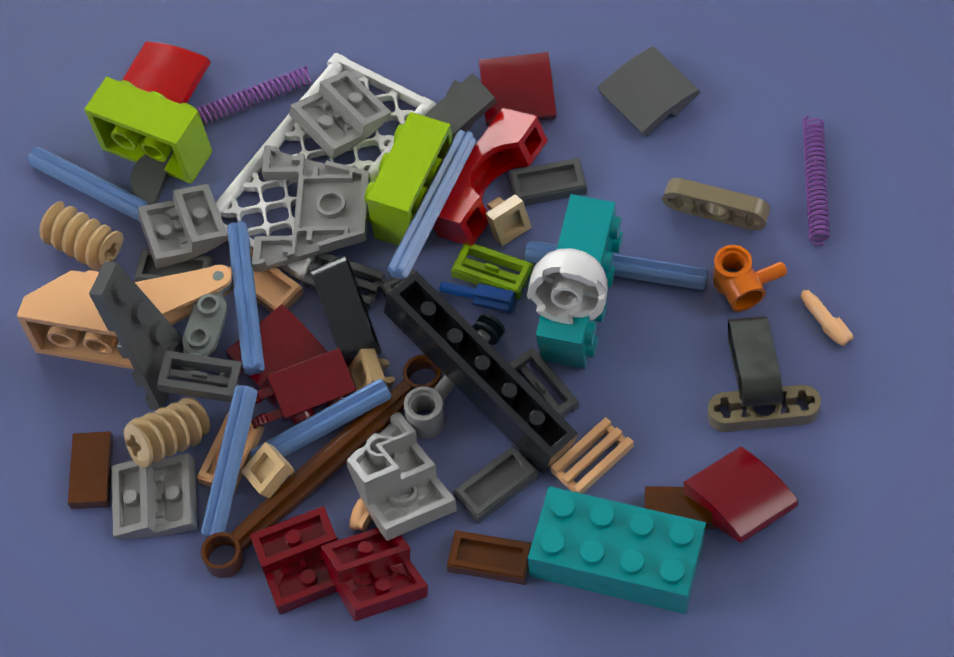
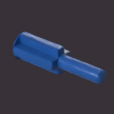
[439,281,516,313]

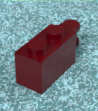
[251,348,356,429]

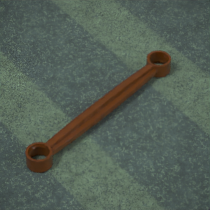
[201,355,442,578]

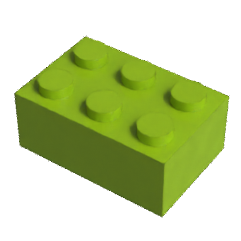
[84,77,213,184]
[364,112,453,246]

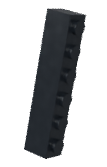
[384,271,578,474]

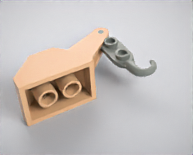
[17,265,234,387]

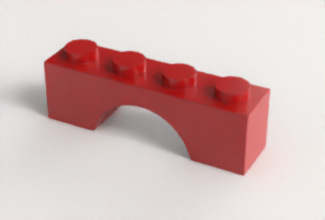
[433,108,548,246]

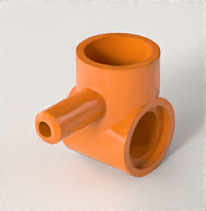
[713,245,787,312]

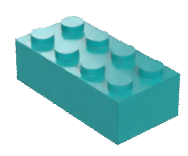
[536,194,623,369]
[528,486,706,614]

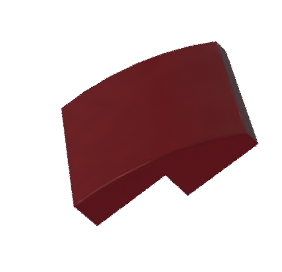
[479,52,557,126]
[225,304,327,409]
[684,446,798,543]
[249,506,338,614]
[321,528,428,621]

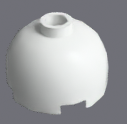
[527,248,608,324]

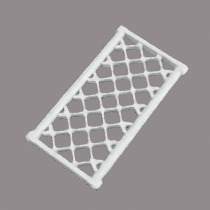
[215,53,436,281]

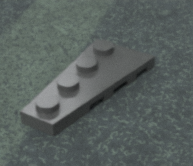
[89,261,184,410]

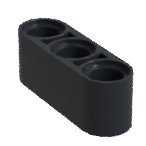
[311,256,382,367]

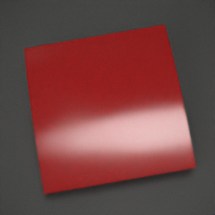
[122,41,211,104]

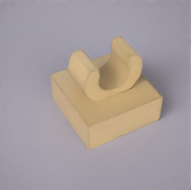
[485,195,532,247]
[348,349,395,391]
[241,442,295,499]

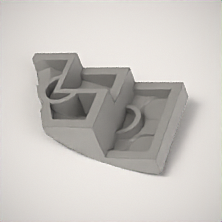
[347,412,457,541]

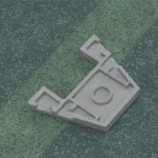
[252,145,371,272]

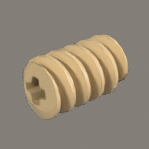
[39,201,124,271]
[124,397,211,468]

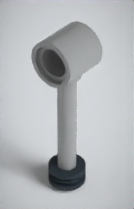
[404,313,505,439]

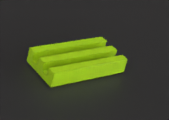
[451,244,534,300]

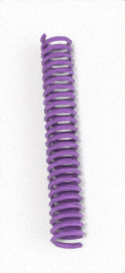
[196,65,312,125]
[802,115,830,246]

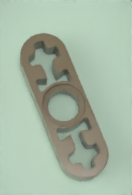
[662,178,771,230]
[707,385,821,432]

